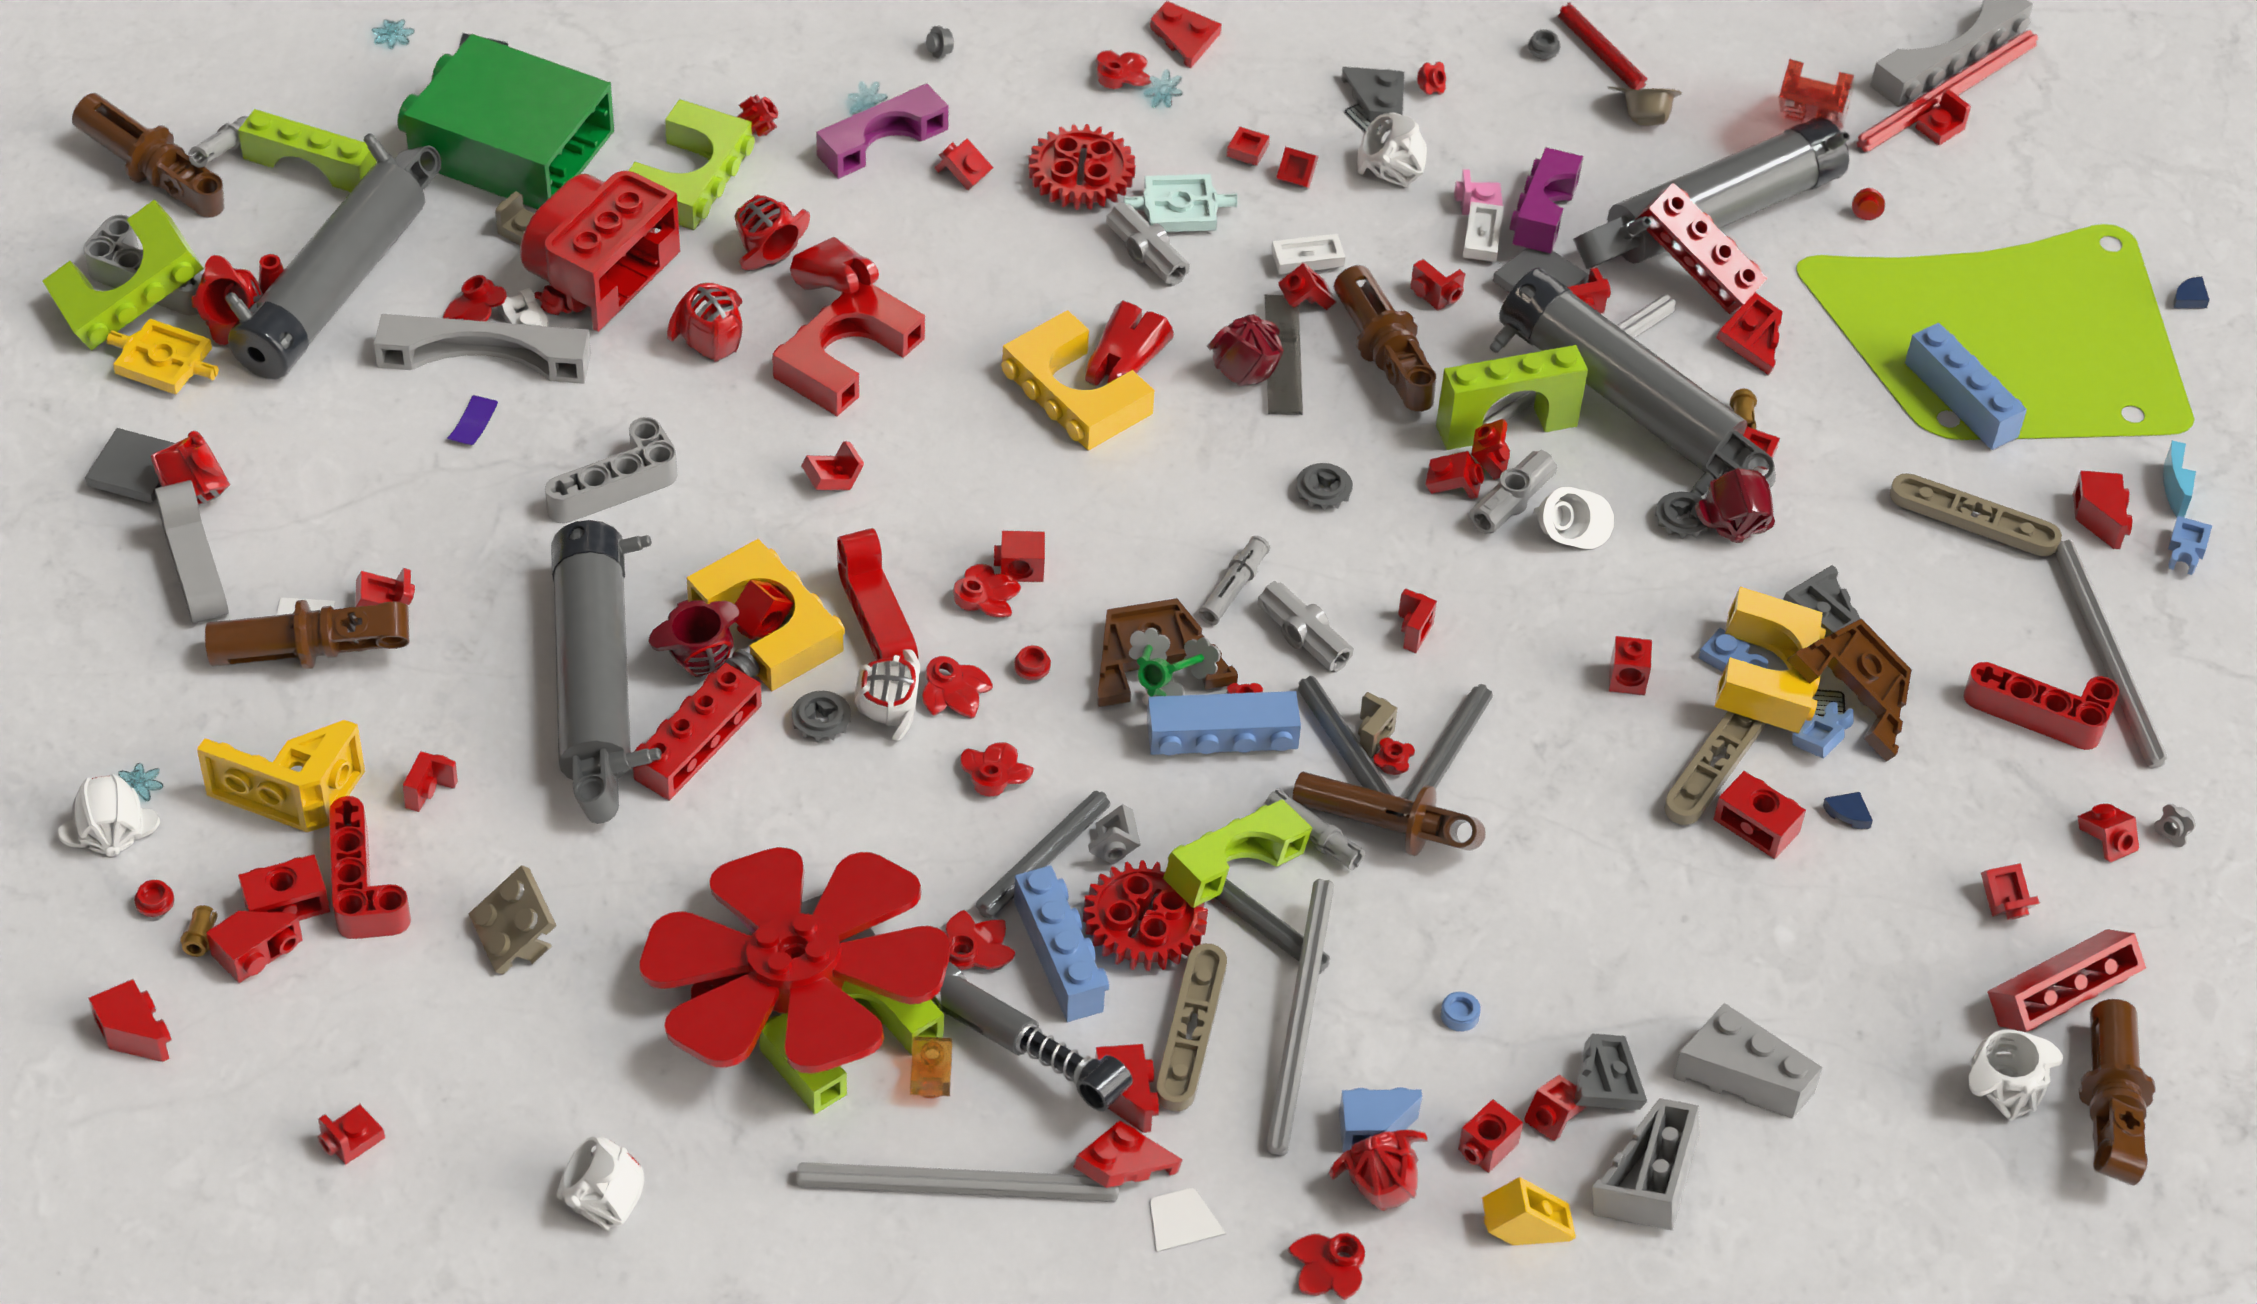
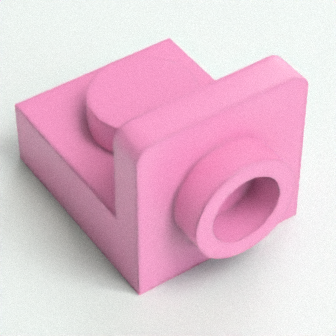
[1455,169,1503,215]

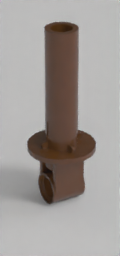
[1292,771,1486,856]

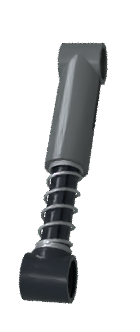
[931,962,1133,1112]

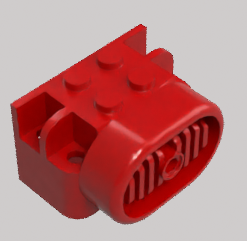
[520,171,680,332]

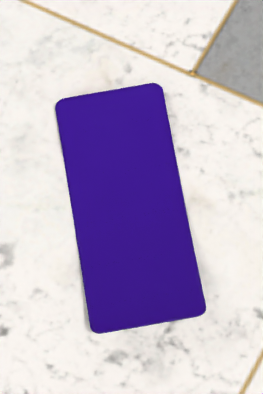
[448,395,498,445]

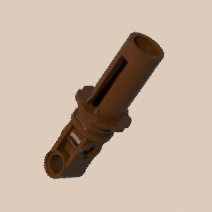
[72,93,224,217]
[1334,265,1436,412]
[205,600,410,669]
[2079,999,2156,1186]

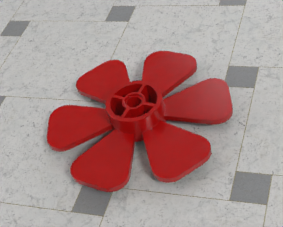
[639,847,950,1074]

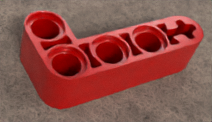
[837,528,919,660]
[1963,662,2119,750]
[329,796,411,939]

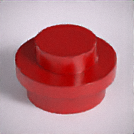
[1852,188,1885,220]
[1014,645,1051,680]
[134,880,175,917]

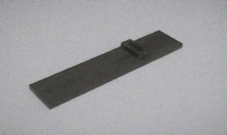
[1264,295,1303,415]

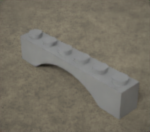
[1870,0,2033,107]
[374,314,591,384]

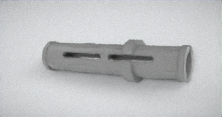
[188,116,248,167]
[1199,536,1270,625]
[1265,788,1365,870]

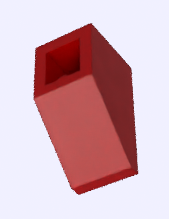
[2073,470,2132,549]
[206,911,303,983]
[88,979,172,1062]
[1095,1044,1159,1133]

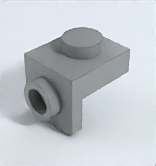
[1088,804,1141,864]

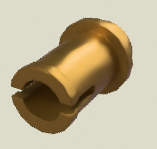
[1730,388,1757,429]
[180,905,218,957]

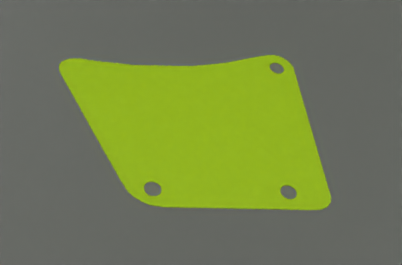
[1797,224,2195,440]

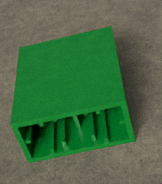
[397,34,615,210]

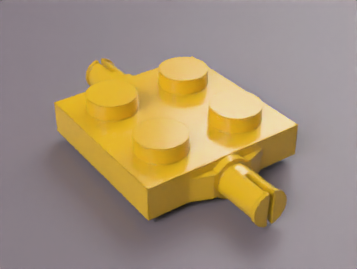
[107,318,219,395]

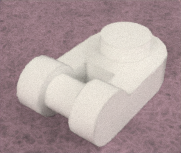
[497,287,548,326]

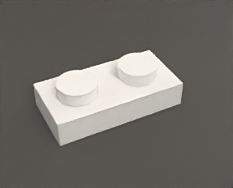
[1463,202,1504,262]
[1272,234,1345,274]

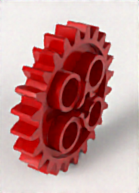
[1028,124,1136,210]
[1082,860,1208,971]

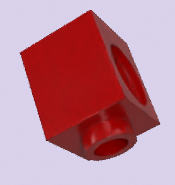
[994,531,1045,582]
[735,579,794,640]
[1609,636,1652,695]
[1458,1099,1523,1173]

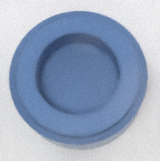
[1441,992,1481,1032]

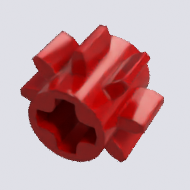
[737,95,779,137]

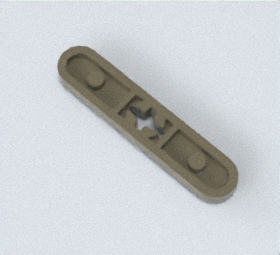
[1889,473,2062,556]
[1664,711,1767,825]
[1156,943,1227,1111]

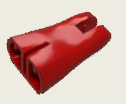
[790,237,879,293]
[1085,300,1174,386]

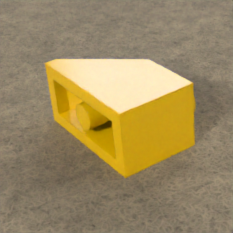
[1482,1177,1576,1245]

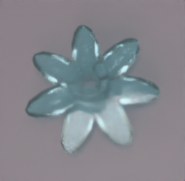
[372,19,414,49]
[1144,69,1183,108]
[848,81,888,115]
[118,763,164,801]

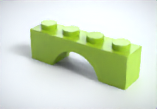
[238,109,377,192]
[1163,799,1313,908]

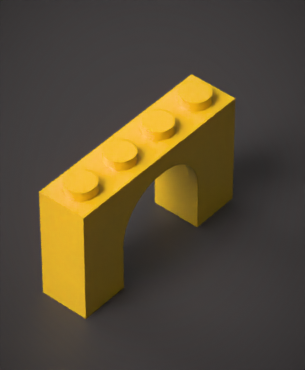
[1001,310,1155,451]
[686,538,845,692]
[1714,586,1826,733]

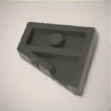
[1341,66,1404,121]
[1783,565,1860,638]
[1574,1033,1647,1110]

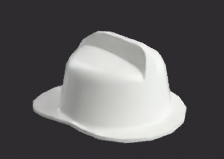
[1533,487,1614,549]

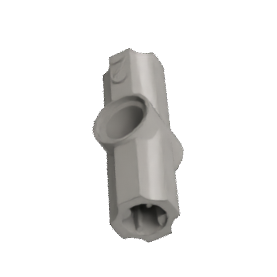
[1106,202,1190,286]
[1470,449,1557,534]
[1257,581,1354,672]

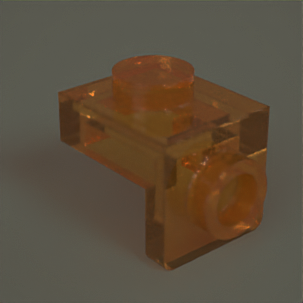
[910,1036,953,1098]

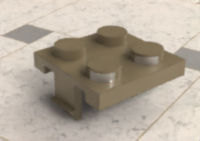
[468,865,557,974]

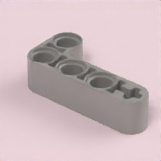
[84,214,201,315]
[545,417,677,523]
[155,480,229,623]

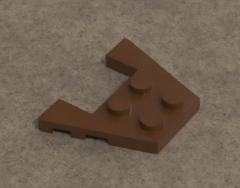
[1097,598,1238,707]
[1787,618,1912,762]

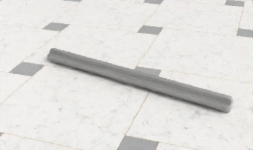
[1483,294,1676,425]
[2055,539,2167,768]
[1266,879,1334,1156]
[797,1162,1119,1200]

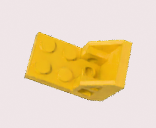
[197,720,365,832]

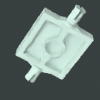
[1124,174,1238,232]

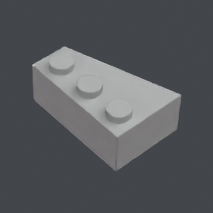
[1673,1003,1823,1118]
[1592,1098,1699,1230]

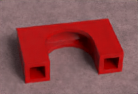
[772,282,925,417]

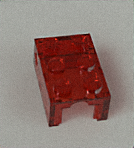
[1779,59,1854,128]

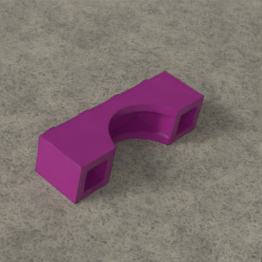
[816,83,949,179]
[1509,147,1584,254]

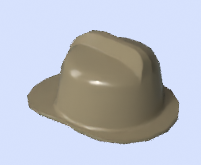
[1608,87,1682,126]

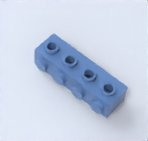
[1905,323,2027,450]
[1147,691,1301,755]
[1014,865,1109,1022]

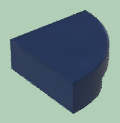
[2173,276,2209,309]
[1823,792,1873,829]

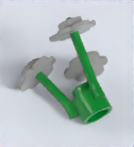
[1129,628,1221,706]

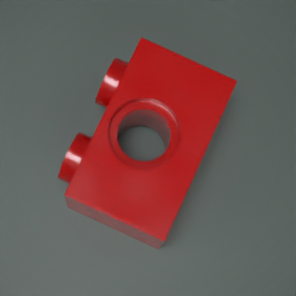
[1713,771,1806,859]
[238,854,330,921]

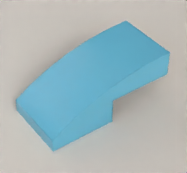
[2163,440,2196,518]

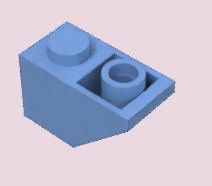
[1339,1087,1422,1153]

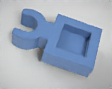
[2168,516,2212,575]
[1699,628,1768,672]
[1792,702,1854,759]

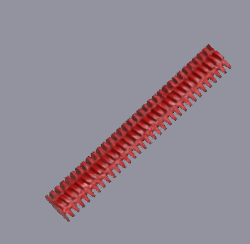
[1557,2,1648,90]

